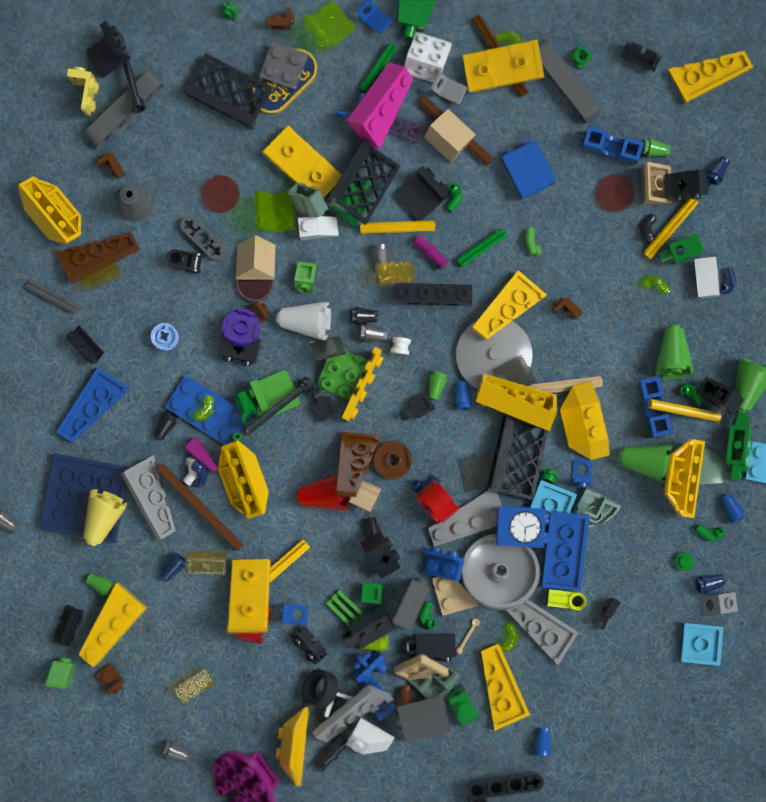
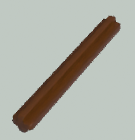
[472,15,528,98]
[418,96,493,165]

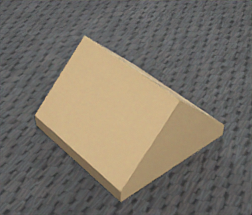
[424,109,476,163]
[641,162,672,205]
[236,235,276,280]

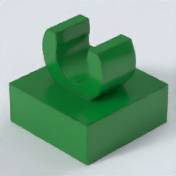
[361,582,382,604]

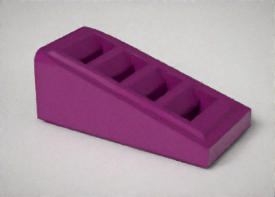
[185,436,218,473]

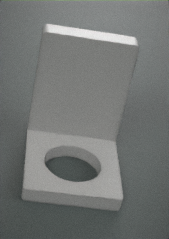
[430,72,467,104]
[701,592,738,615]

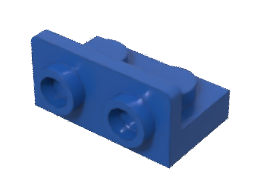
[423,547,465,582]

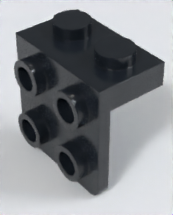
[87,21,131,78]
[396,165,448,221]

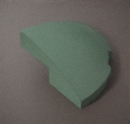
[699,448,732,485]
[573,487,621,527]
[407,667,460,699]

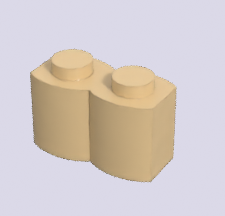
[347,480,381,512]

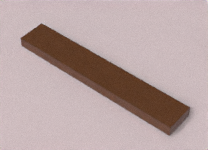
[156,464,244,551]

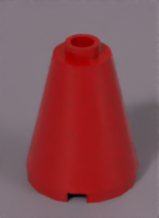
[296,474,351,511]

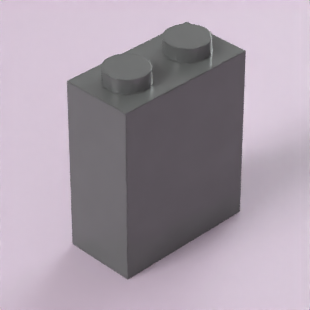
[392,577,430,631]
[395,696,451,743]

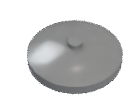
[456,321,533,390]
[462,534,540,610]

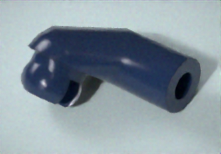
[719,267,737,294]
[191,461,209,487]
[411,475,440,493]

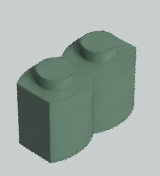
[287,183,328,217]

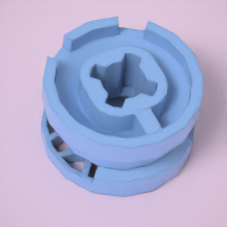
[151,323,179,351]

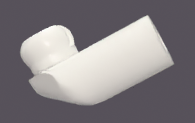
[183,456,199,486]

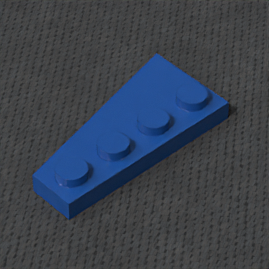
[56,367,131,443]

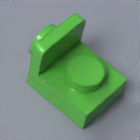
[294,261,317,293]

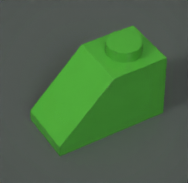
[46,657,75,689]

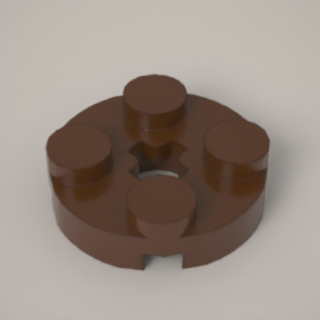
[374,441,412,480]

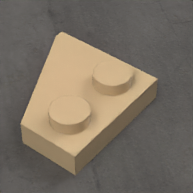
[432,577,478,616]
[394,655,449,681]

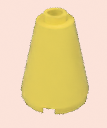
[83,489,127,546]

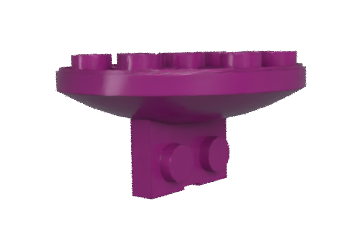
[213,750,280,802]

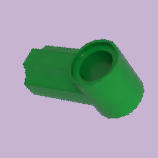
[234,391,262,431]

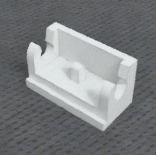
[694,257,720,298]

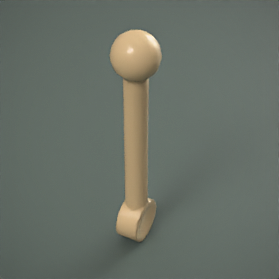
[456,619,480,655]

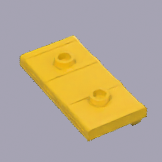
[463,39,544,93]
[263,125,342,199]
[227,559,271,633]

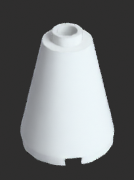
[276,302,331,340]

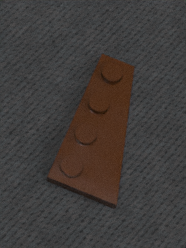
[55,232,140,284]
[336,432,380,497]

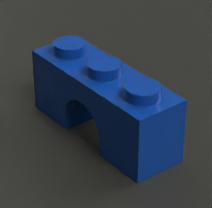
[581,126,644,165]
[638,377,673,438]

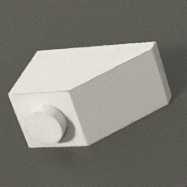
[298,216,339,240]
[346,718,395,754]

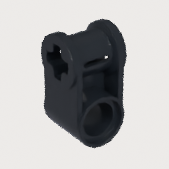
[167,249,205,274]

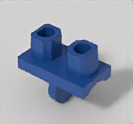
[352,651,388,686]

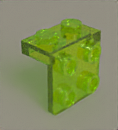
[303,1,355,52]
[254,190,296,233]

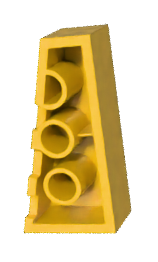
[476,373,557,431]
[79,582,148,667]

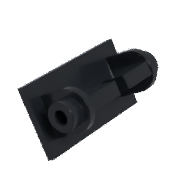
[620,41,662,72]
[66,325,104,364]
[53,605,84,647]
[290,625,327,665]

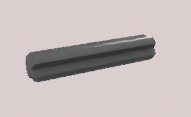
[26,280,79,314]

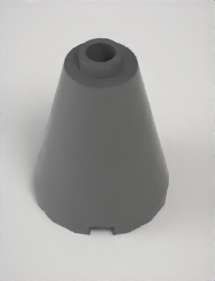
[116,184,154,221]

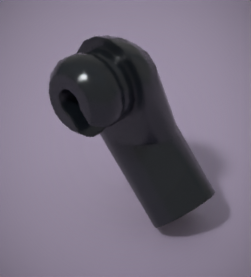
[640,214,657,243]

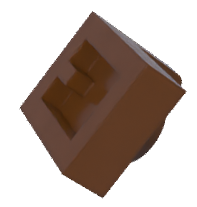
[267,7,294,30]
[96,153,126,179]
[552,297,583,320]
[248,301,270,325]
[96,663,125,695]

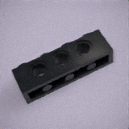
[395,283,473,306]

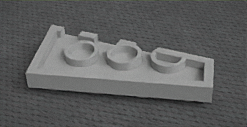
[121,455,176,541]
[428,491,502,547]
[506,600,579,665]
[312,685,393,742]

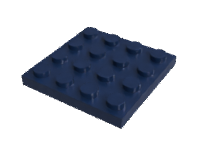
[39,453,130,543]

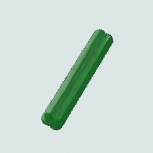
[360,43,397,93]
[457,228,507,267]

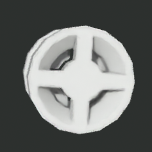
[390,337,411,355]

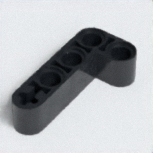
[468,771,544,802]

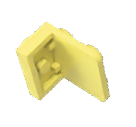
[67,67,99,117]

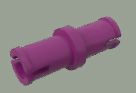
[413,235,449,269]

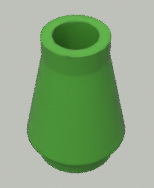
[641,138,671,157]
[428,370,448,399]
[86,573,115,597]

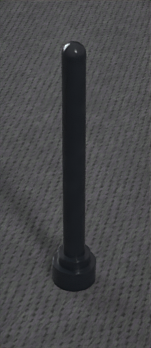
[120,34,146,113]
[242,377,314,436]

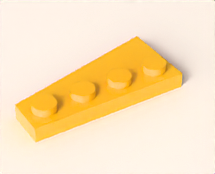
[668,51,753,104]
[471,271,547,341]
[342,347,384,422]
[481,643,530,731]

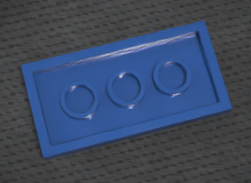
[165,375,245,445]
[541,510,590,591]

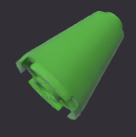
[655,325,694,380]
[734,358,766,413]
[619,445,673,483]

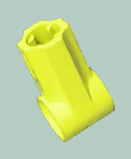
[547,589,586,610]

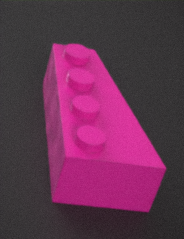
[347,63,413,149]

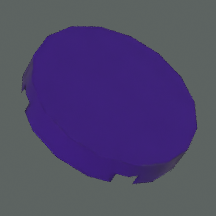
[222,309,260,346]

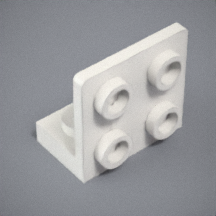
[404,32,452,84]

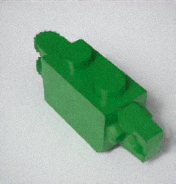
[726,412,753,482]

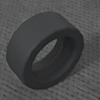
[302,669,338,708]

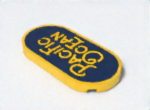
[252,49,317,114]

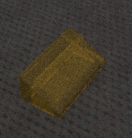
[375,261,416,284]
[82,262,122,291]
[187,550,227,575]
[172,668,216,704]

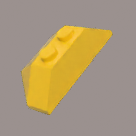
[18,176,81,244]
[560,381,610,460]
[664,439,705,518]
[218,441,269,519]
[276,706,309,786]

